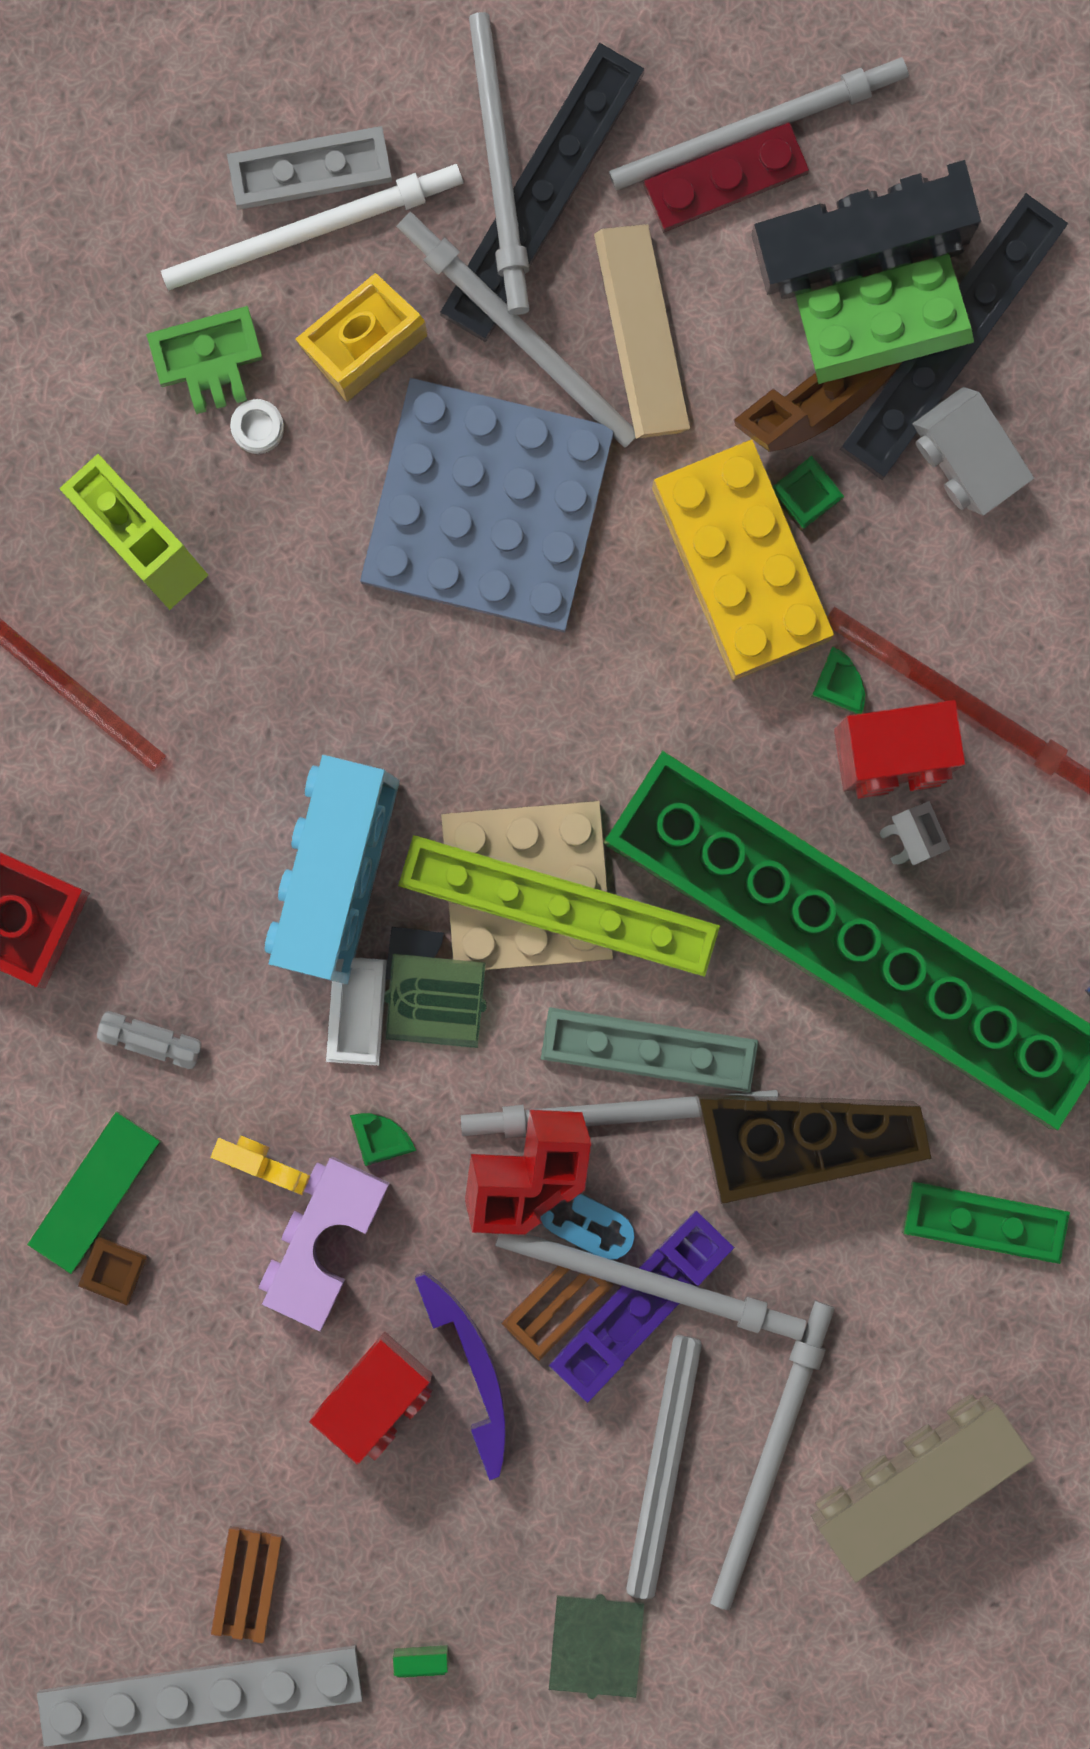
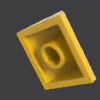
[295,273,428,402]

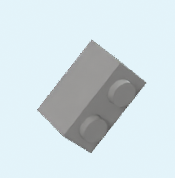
[912,387,1034,516]

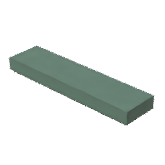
[541,1007,758,1092]

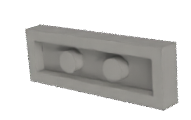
[227,126,392,210]

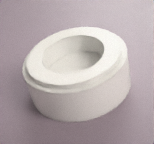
[230,399,284,454]

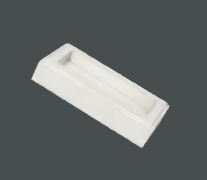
[326,958,387,1066]

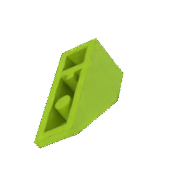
[59,454,208,610]

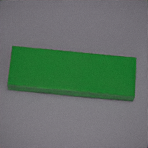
[27,1111,162,1274]
[902,1181,1070,1264]

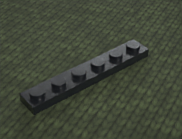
[440,42,645,342]
[840,193,1069,480]

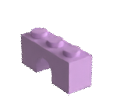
[259,1156,390,1331]

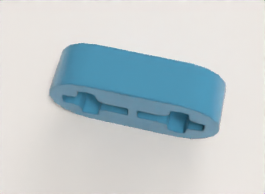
[540,1193,634,1260]

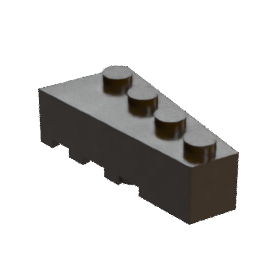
[695,1093,932,1204]

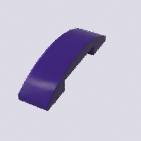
[548,1211,735,1403]
[415,1272,505,1481]

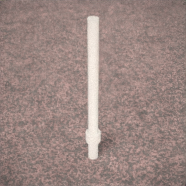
[161,164,464,291]

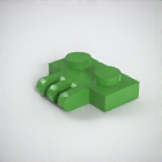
[146,306,263,415]

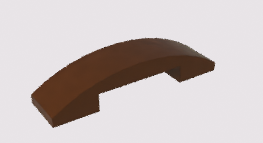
[734,362,902,452]

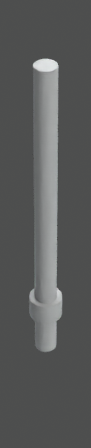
[469,12,530,315]
[609,57,909,191]
[396,211,636,448]
[461,1090,778,1138]
[495,1234,806,1341]
[710,1301,835,1610]

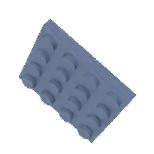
[360,378,614,633]

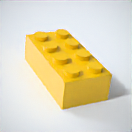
[652,439,834,682]

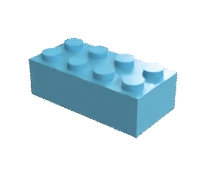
[265,755,400,985]

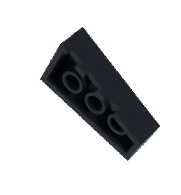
[751,159,981,299]

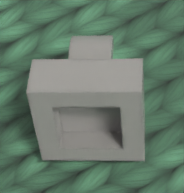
[879,801,950,865]

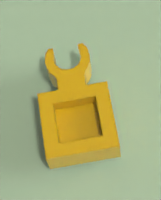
[210,1135,310,1195]

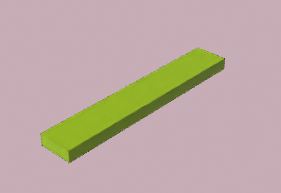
[398,835,720,977]

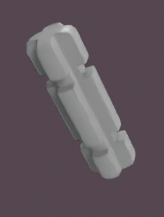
[97,1011,201,1069]

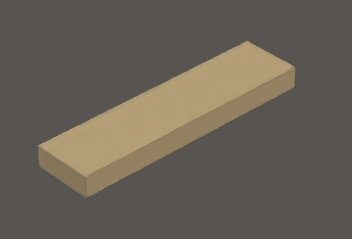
[594,224,690,439]

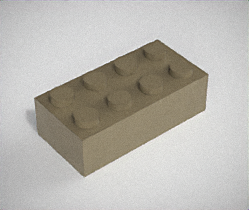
[811,1394,1035,1583]

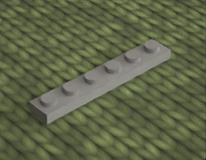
[37,1645,363,1747]

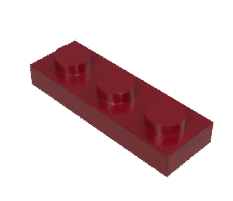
[643,122,809,233]

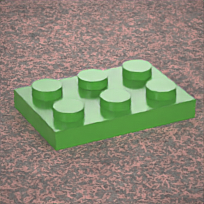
[796,254,974,384]

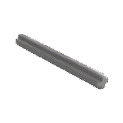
[626,1335,702,1599]

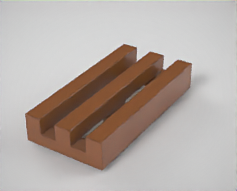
[501,1247,614,1361]
[211,1526,283,1644]

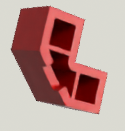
[465,1110,591,1235]

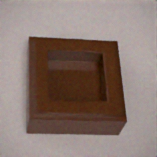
[78,1236,149,1306]

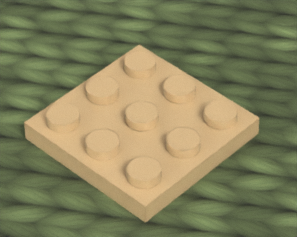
[441,801,613,970]

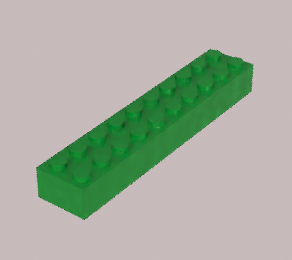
[604,750,1090,1130]

